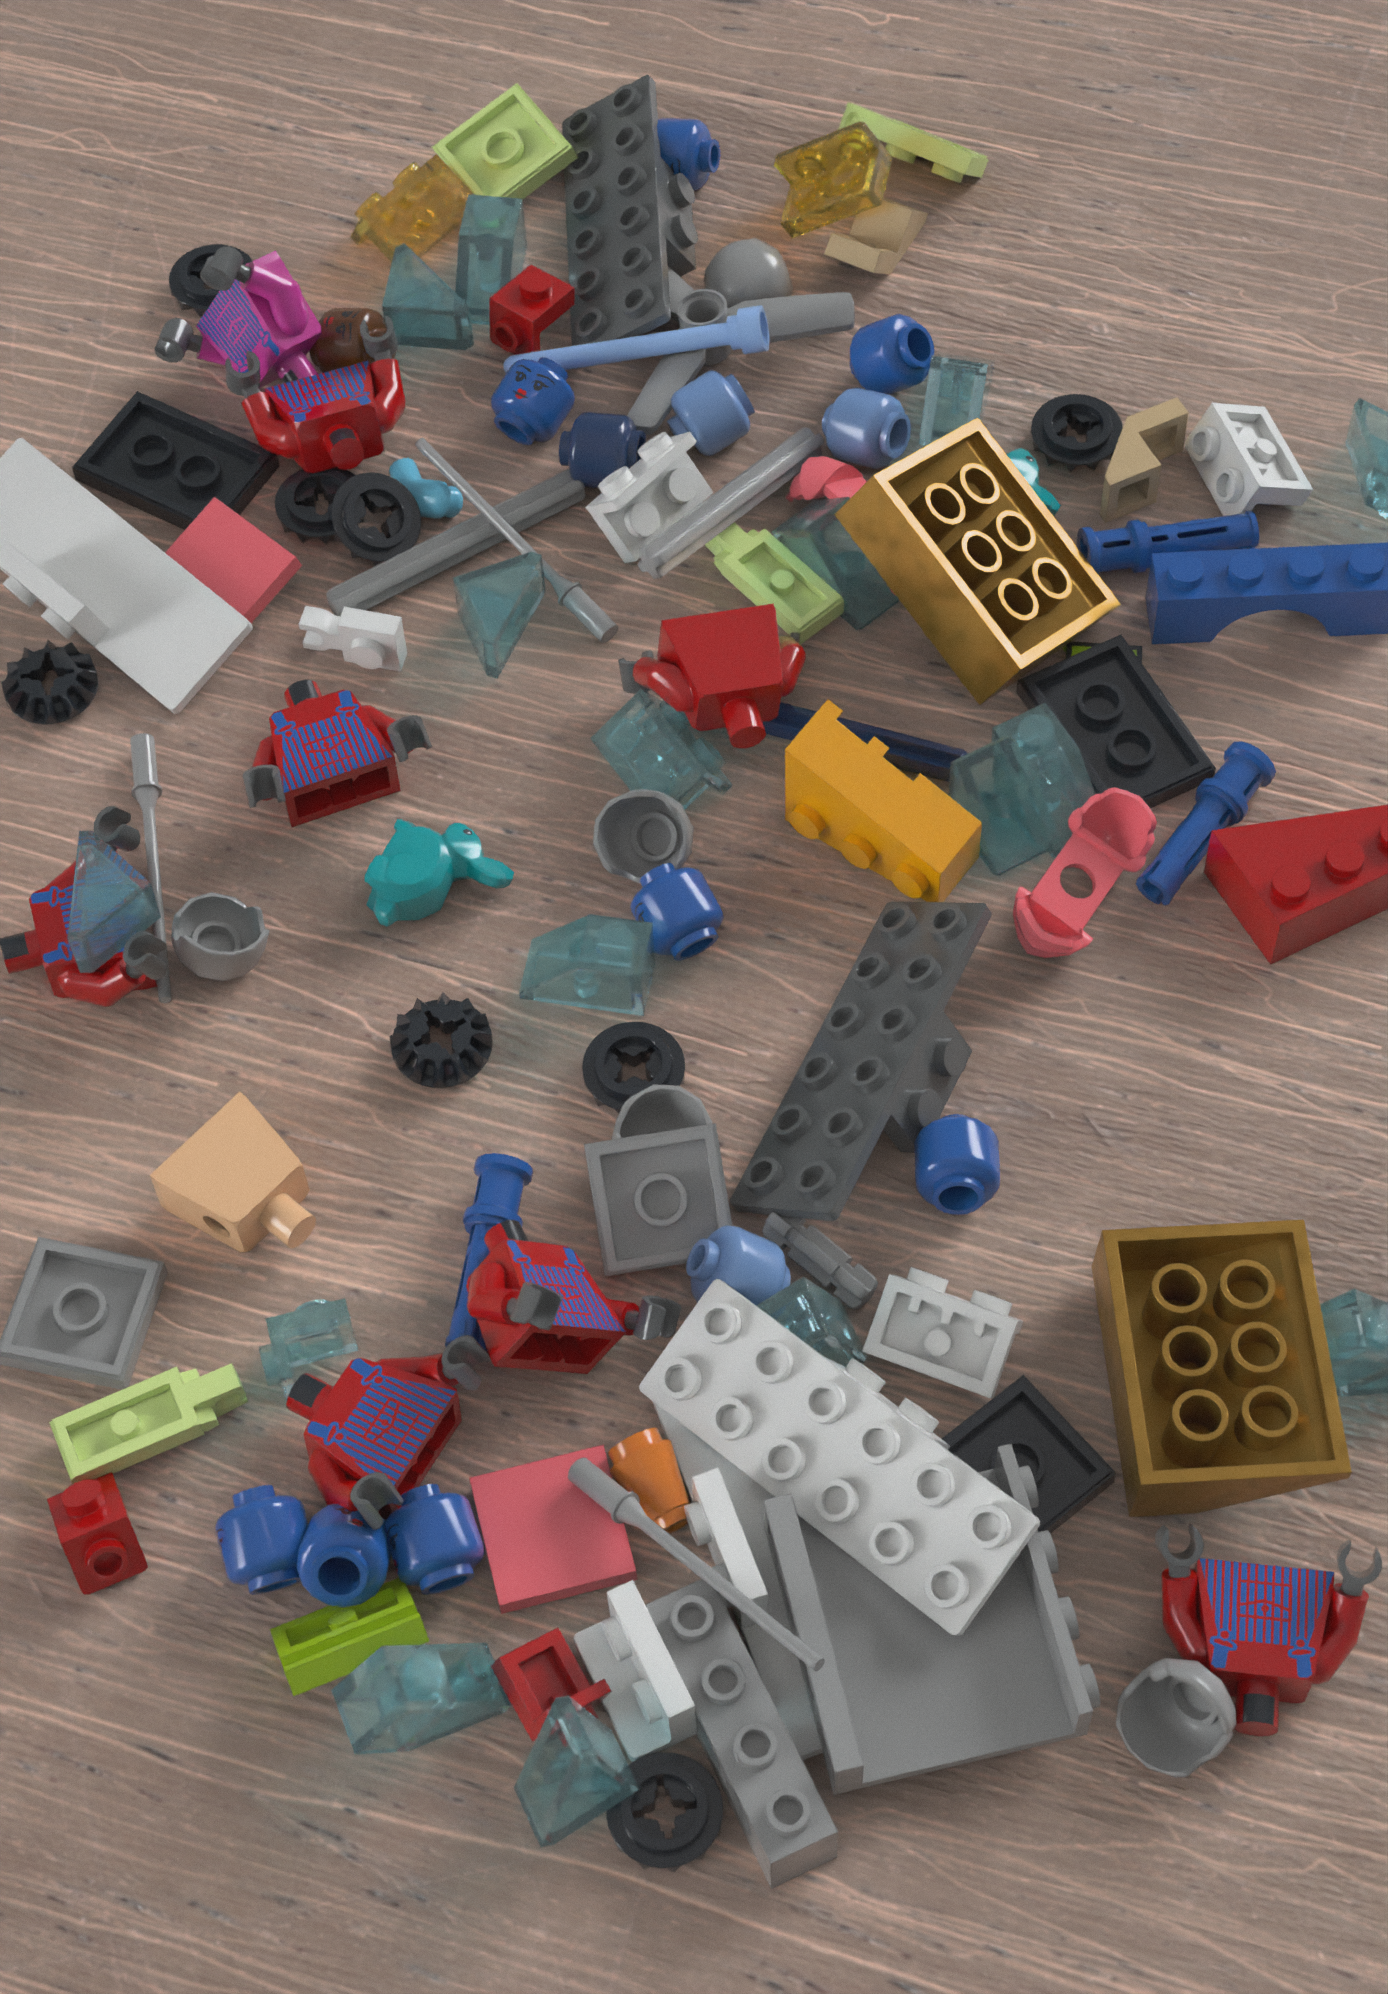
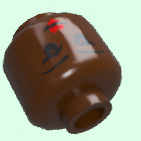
[309,308,396,373]

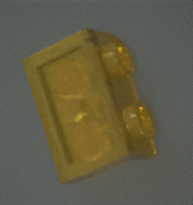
[774,121,893,238]
[350,154,481,273]

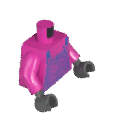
[154,246,322,389]

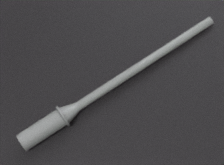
[415,438,619,643]
[130,733,172,1003]
[568,1458,825,1671]

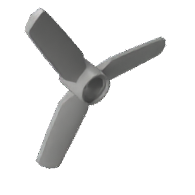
[627,266,855,435]

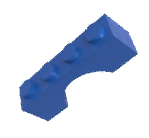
[1145,542,1388,645]

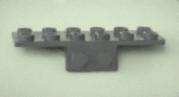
[562,75,698,346]
[730,902,992,1221]

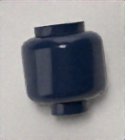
[559,412,646,488]

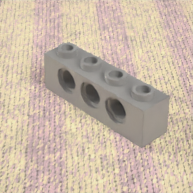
[645,1579,838,1889]

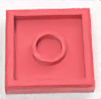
[165,497,302,623]
[469,1445,637,1614]

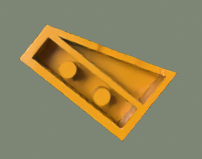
[785,699,982,902]

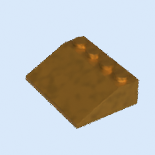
[834,418,1121,705]
[1091,1219,1352,1517]

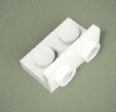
[1184,403,1313,516]
[586,432,713,563]
[862,1267,1023,1399]
[574,1580,697,1762]

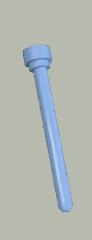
[503,305,769,373]

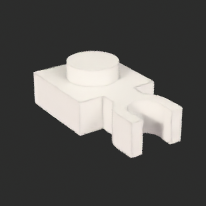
[299,606,407,672]

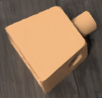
[150,1091,316,1252]

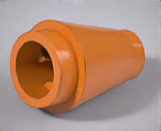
[608,1428,690,1534]

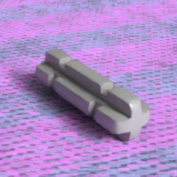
[762,1212,878,1310]

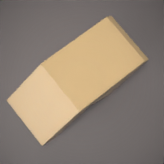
[824,193,928,275]
[1100,397,1189,523]

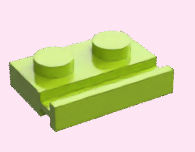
[270,1578,429,1697]

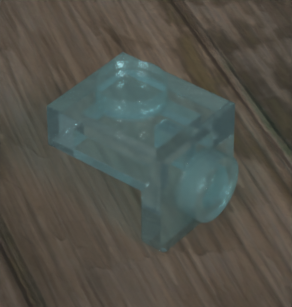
[259,1298,359,1401]

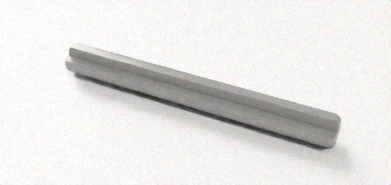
[638,427,824,579]
[326,469,585,616]

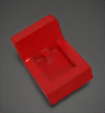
[489,264,575,355]
[47,1472,148,1595]
[491,1627,612,1742]

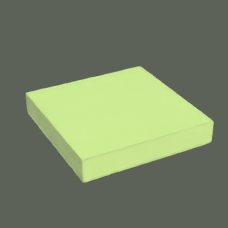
[432,83,578,222]

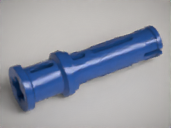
[1077,511,1259,575]
[1136,741,1276,905]
[445,1153,533,1352]

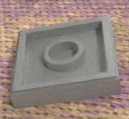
[584,1123,732,1276]
[0,1237,168,1390]

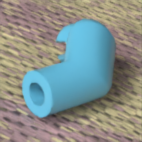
[389,458,463,519]

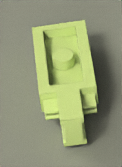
[837,102,988,183]
[705,522,844,645]
[49,1363,248,1484]

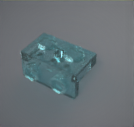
[590,688,733,810]

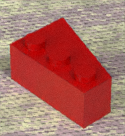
[1203,805,1388,965]

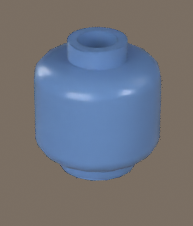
[666,370,755,456]
[822,388,911,469]
[686,1225,791,1315]

